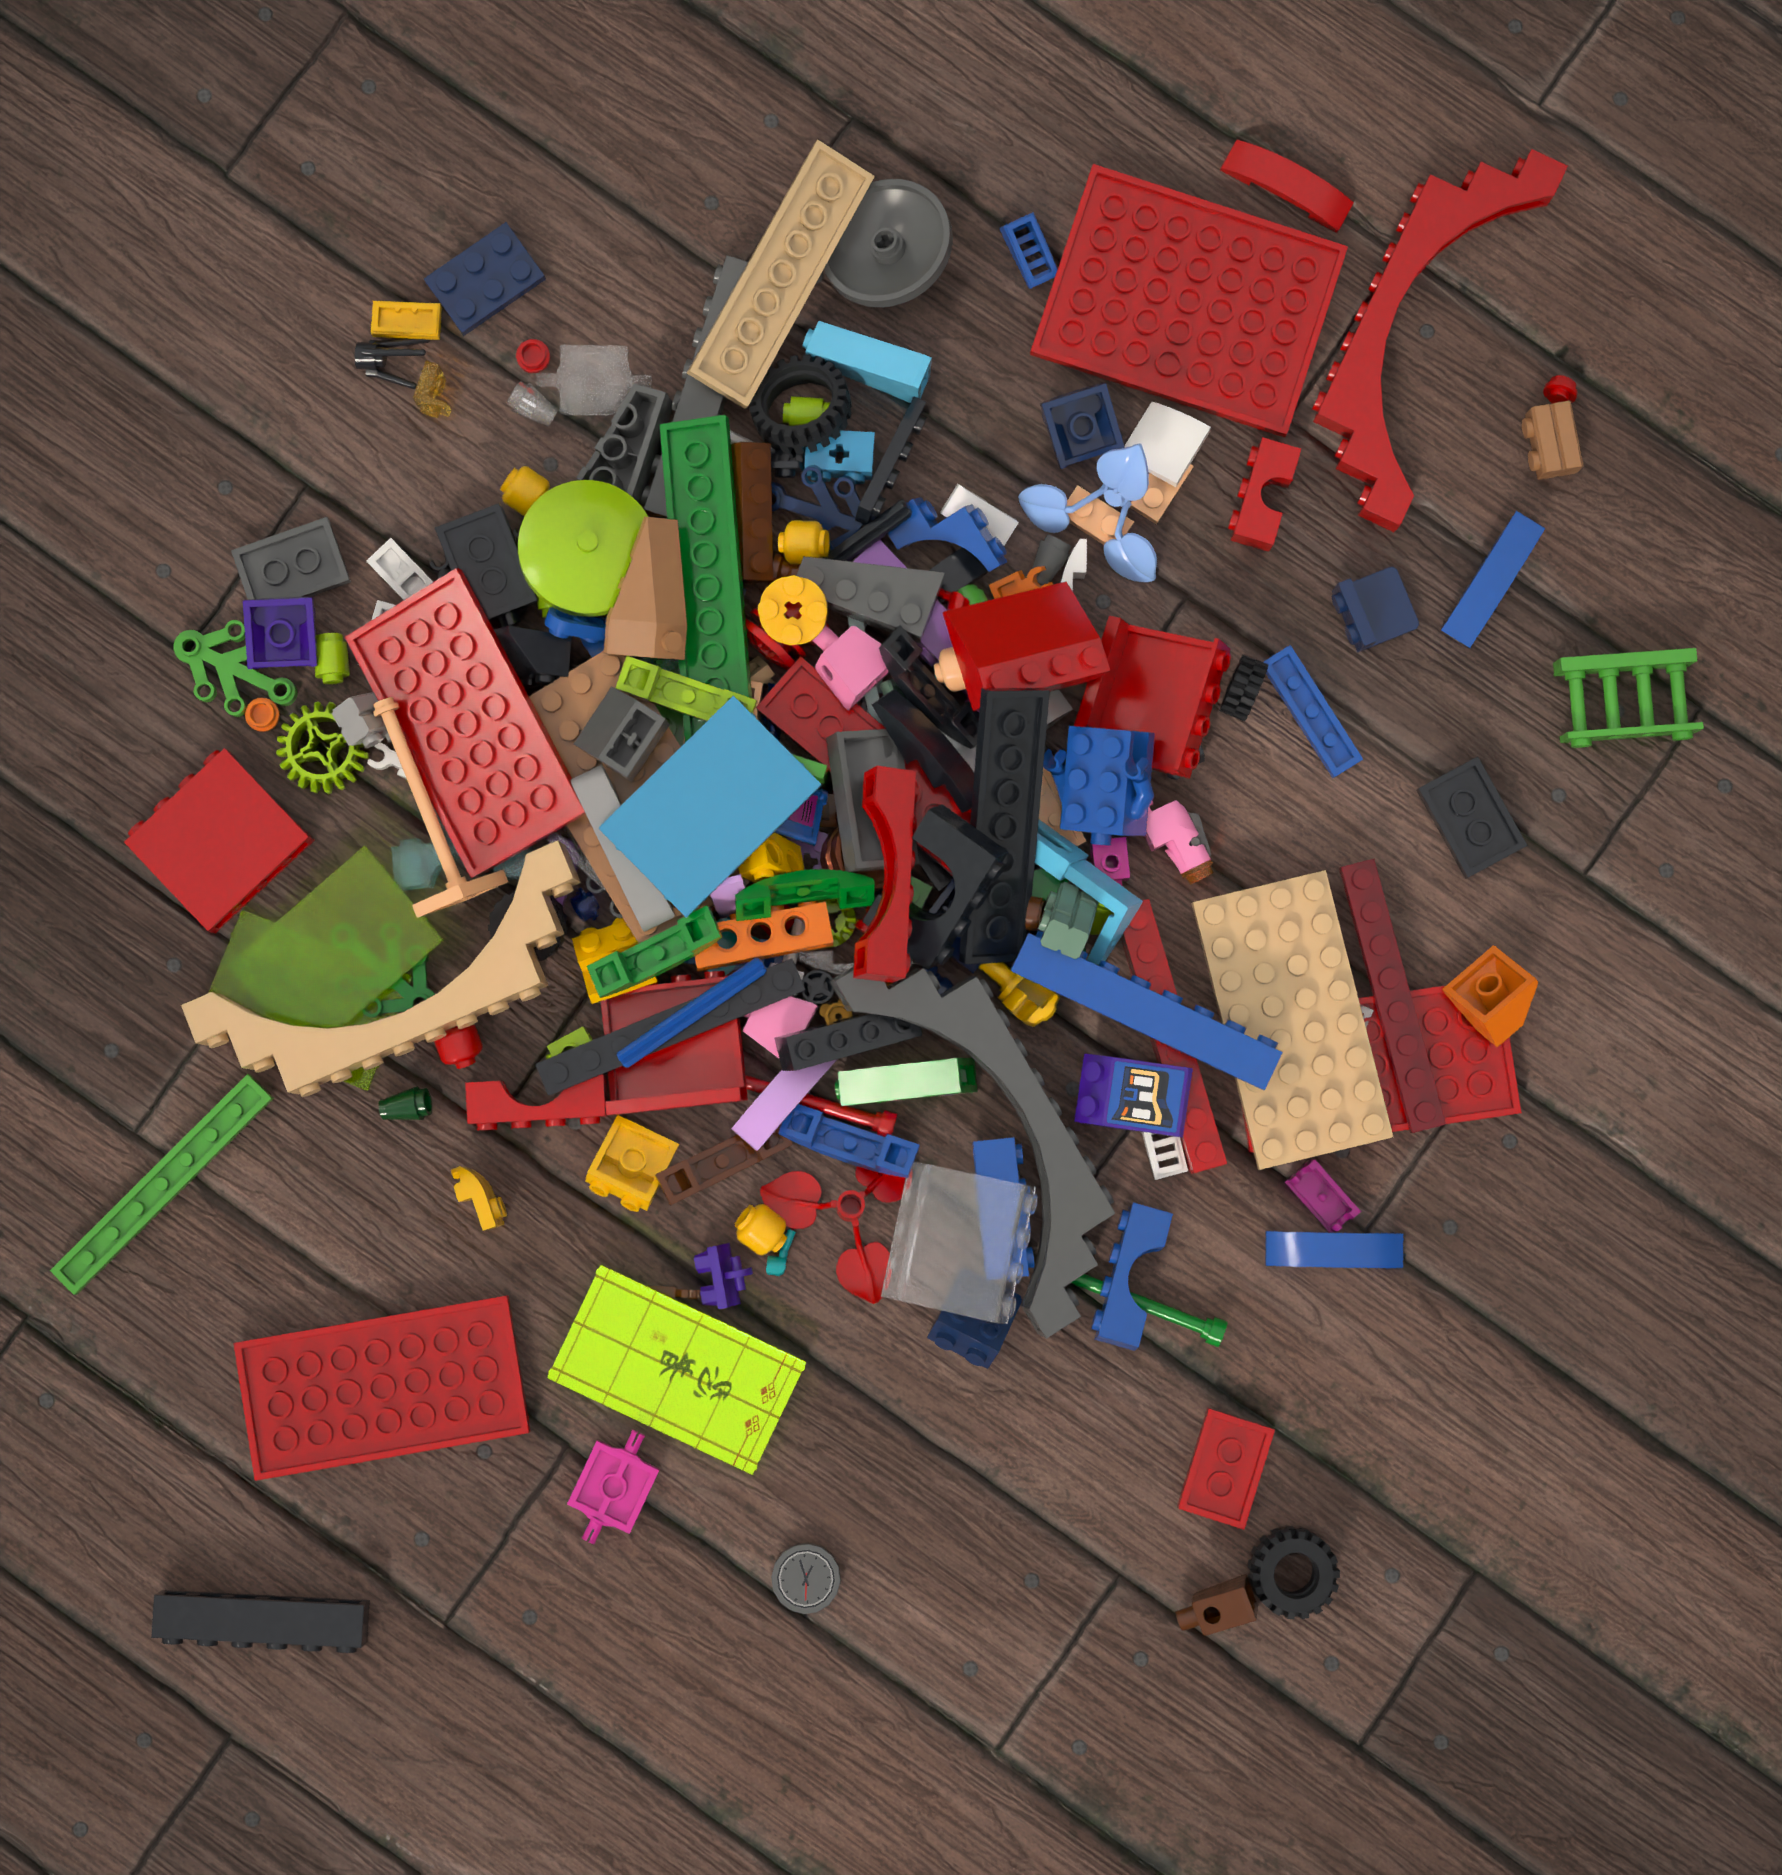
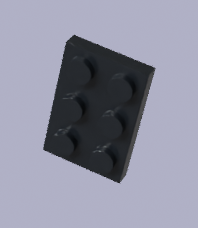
[1416,756,1528,879]

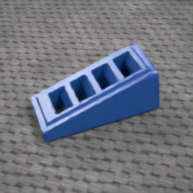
[999,212,1058,289]

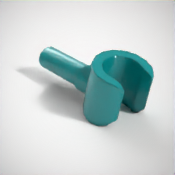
[766,1229,796,1276]

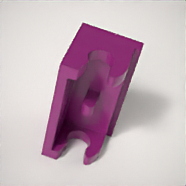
[1285,1159,1361,1232]

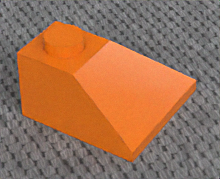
[1442,945,1538,1047]

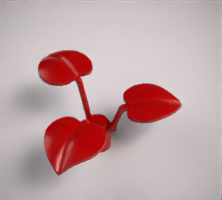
[760,1166,913,1304]

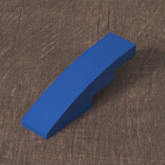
[1441,510,1545,648]

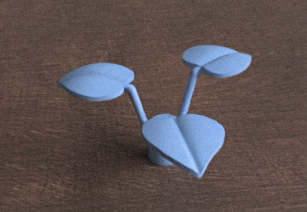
[1018,443,1157,582]

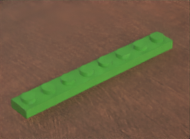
[50,1074,274,1295]

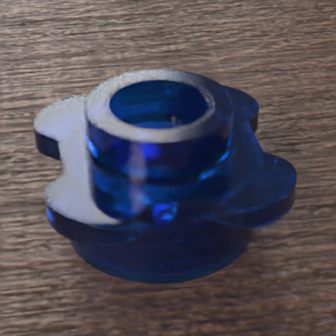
[570,887,600,922]

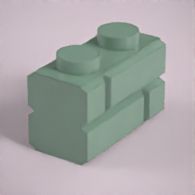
[1037,882,1098,959]

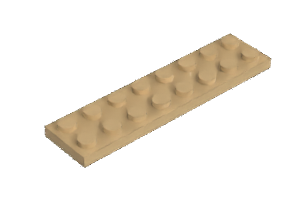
[687,140,875,409]

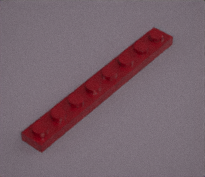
[1339,859,1446,1133]

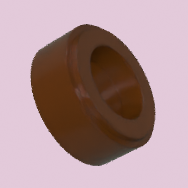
[1025,896,1046,932]

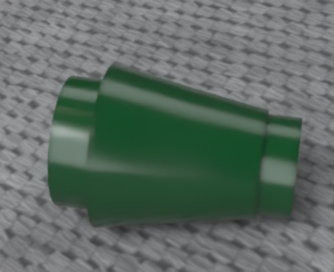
[379,1086,433,1120]

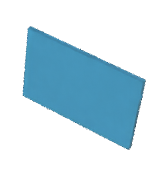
[598,696,822,918]

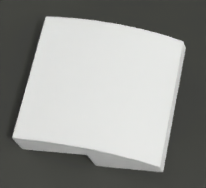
[1124,402,1211,487]

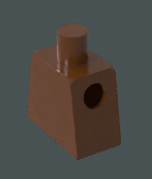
[1175,1574,1258,1636]

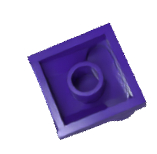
[243,597,318,669]

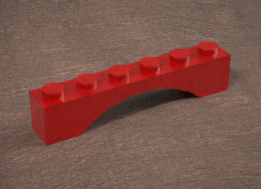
[853,765,919,983]

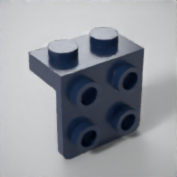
[1332,567,1419,653]
[927,1268,1022,1369]

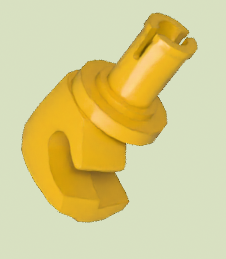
[979,962,1060,1027]

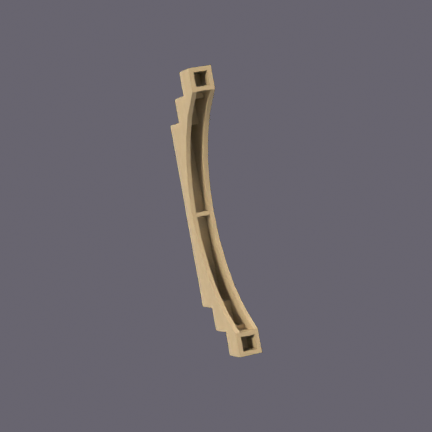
[181,840,581,1097]

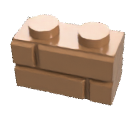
[1522,401,1584,480]

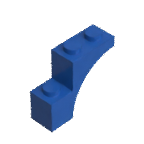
[888,497,1007,572]

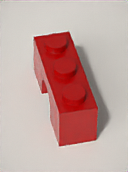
[1227,437,1301,552]

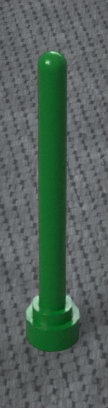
[1071,1274,1228,1347]

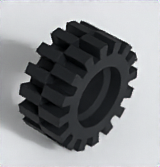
[1219,654,1268,721]

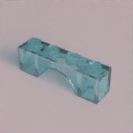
[391,836,533,891]

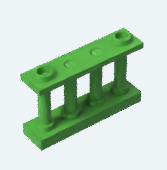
[1553,648,1704,748]

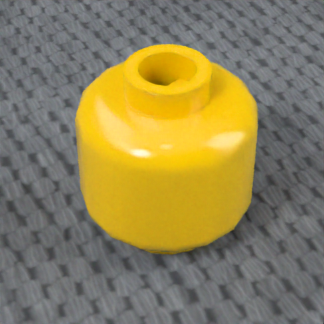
[499,466,550,517]
[778,520,830,565]
[735,1204,787,1255]

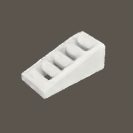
[1142,1132,1188,1180]

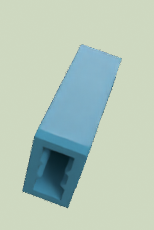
[802,321,932,403]

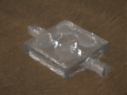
[537,345,652,415]

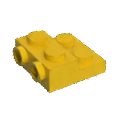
[572,918,657,1004]
[585,1115,679,1212]

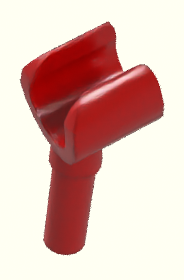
[938,588,970,610]

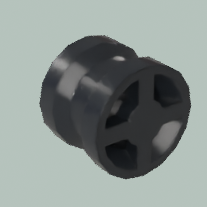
[802,970,835,1005]

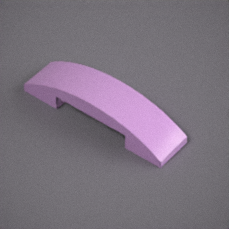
[731,1059,838,1151]

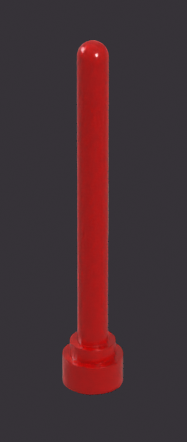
[746,1075,898,1137]

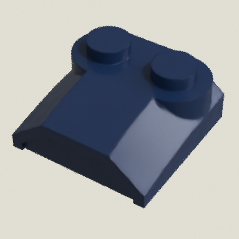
[1040,383,1125,469]

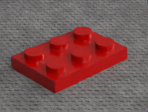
[1177,1407,1275,1530]

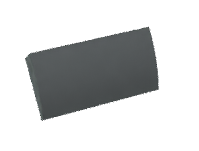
[826,729,920,873]

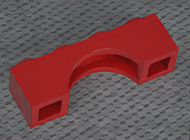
[465,1075,608,1131]

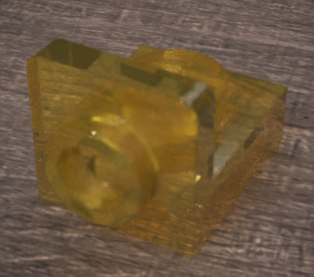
[413,360,451,418]

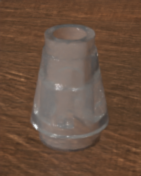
[506,381,559,427]

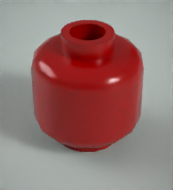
[434,1024,483,1069]

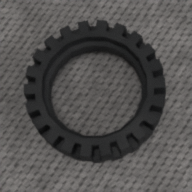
[749,355,852,455]

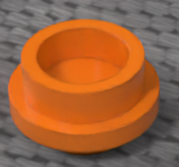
[245,698,280,732]

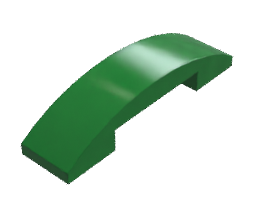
[735,869,875,921]
[587,905,722,998]

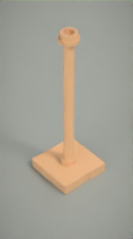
[373,697,508,918]

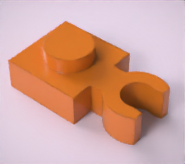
[989,566,1053,599]

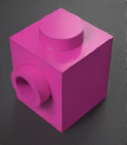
[1090,837,1130,886]

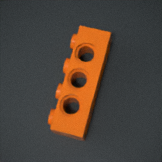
[695,901,834,972]

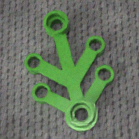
[174,620,298,717]

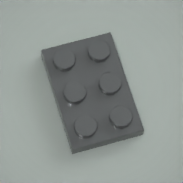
[231,517,351,600]

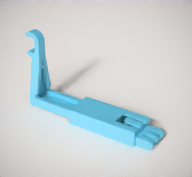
[1035,819,1143,965]

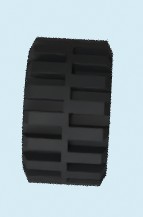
[1247,1526,1340,1620]

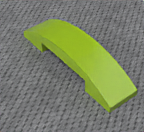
[615,656,757,721]

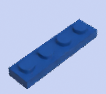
[1263,645,1363,779]

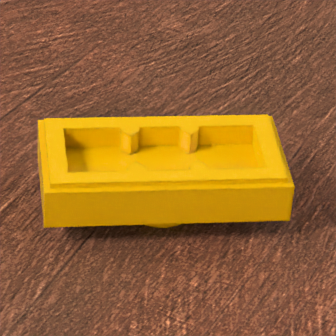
[371,301,442,340]

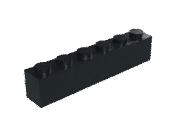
[151,1590,370,1653]

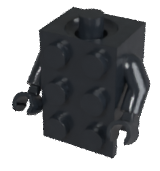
[430,503,538,627]

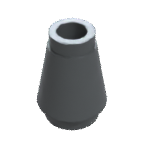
[1032,534,1071,585]

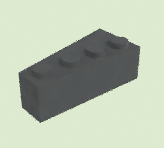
[576,383,673,505]
[796,556,945,644]

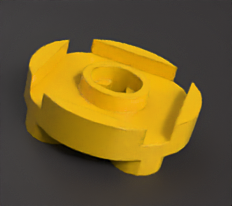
[758,575,828,645]

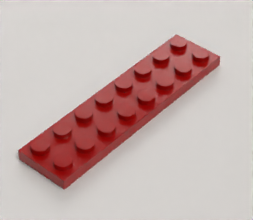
[756,656,971,876]

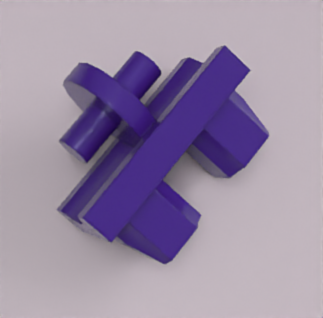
[694,1243,753,1309]

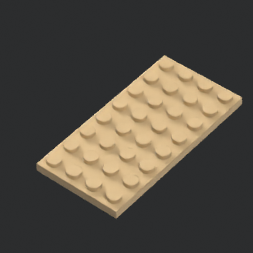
[1191,870,1393,1170]

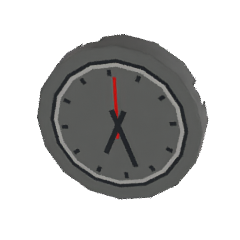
[771,1542,841,1614]

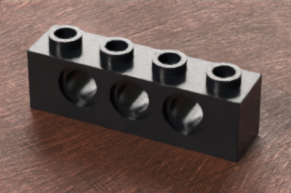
[774,1013,922,1071]

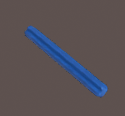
[617,958,767,1068]

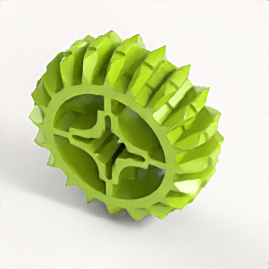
[276,702,369,794]

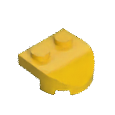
[451,1166,507,1231]

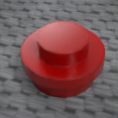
[516,339,550,373]
[1543,375,1578,404]

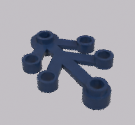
[771,465,882,550]

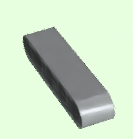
[570,764,676,932]

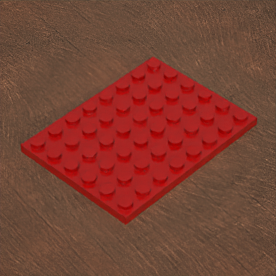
[1030,164,1348,438]

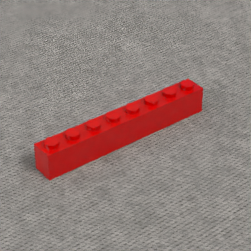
[1121,899,1227,1173]

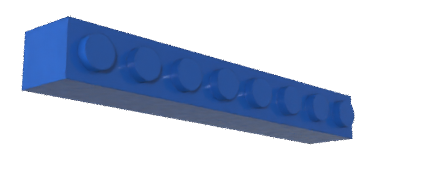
[1011,930,1283,1090]

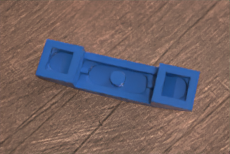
[779,1104,920,1178]
[1265,1231,1403,1268]

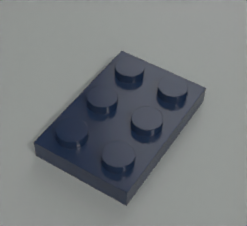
[424,222,546,336]

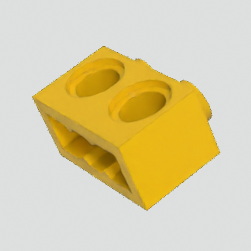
[738,832,804,883]

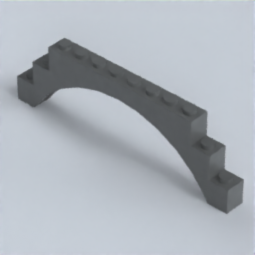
[829,966,1115,1339]

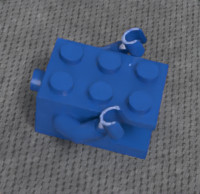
[1043,726,1155,845]

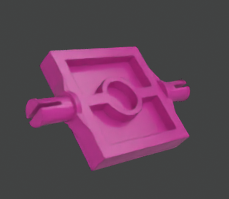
[567,1430,660,1544]

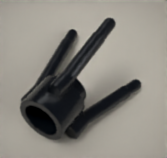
[355,338,431,389]

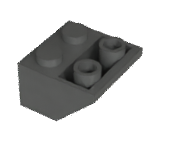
[574,686,670,782]

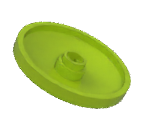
[518,480,648,617]

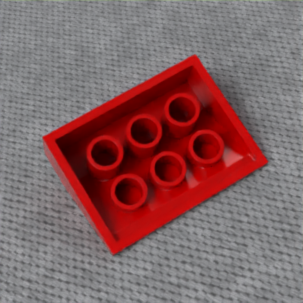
[943,581,1111,711]

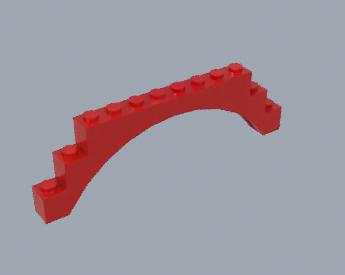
[1312,149,1568,533]

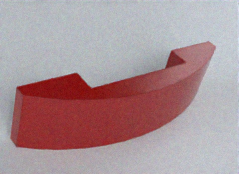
[1220,140,1354,233]

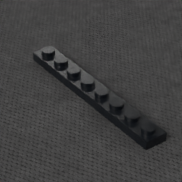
[535,958,805,1096]

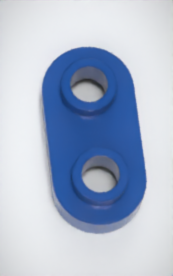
[544,607,606,643]

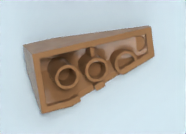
[604,517,687,660]

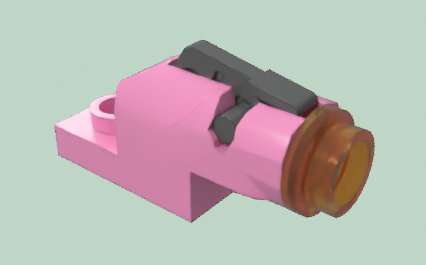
[1144,800,1214,885]

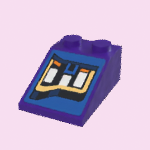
[1074,1054,1193,1138]

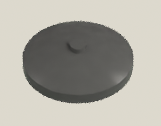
[824,179,953,307]

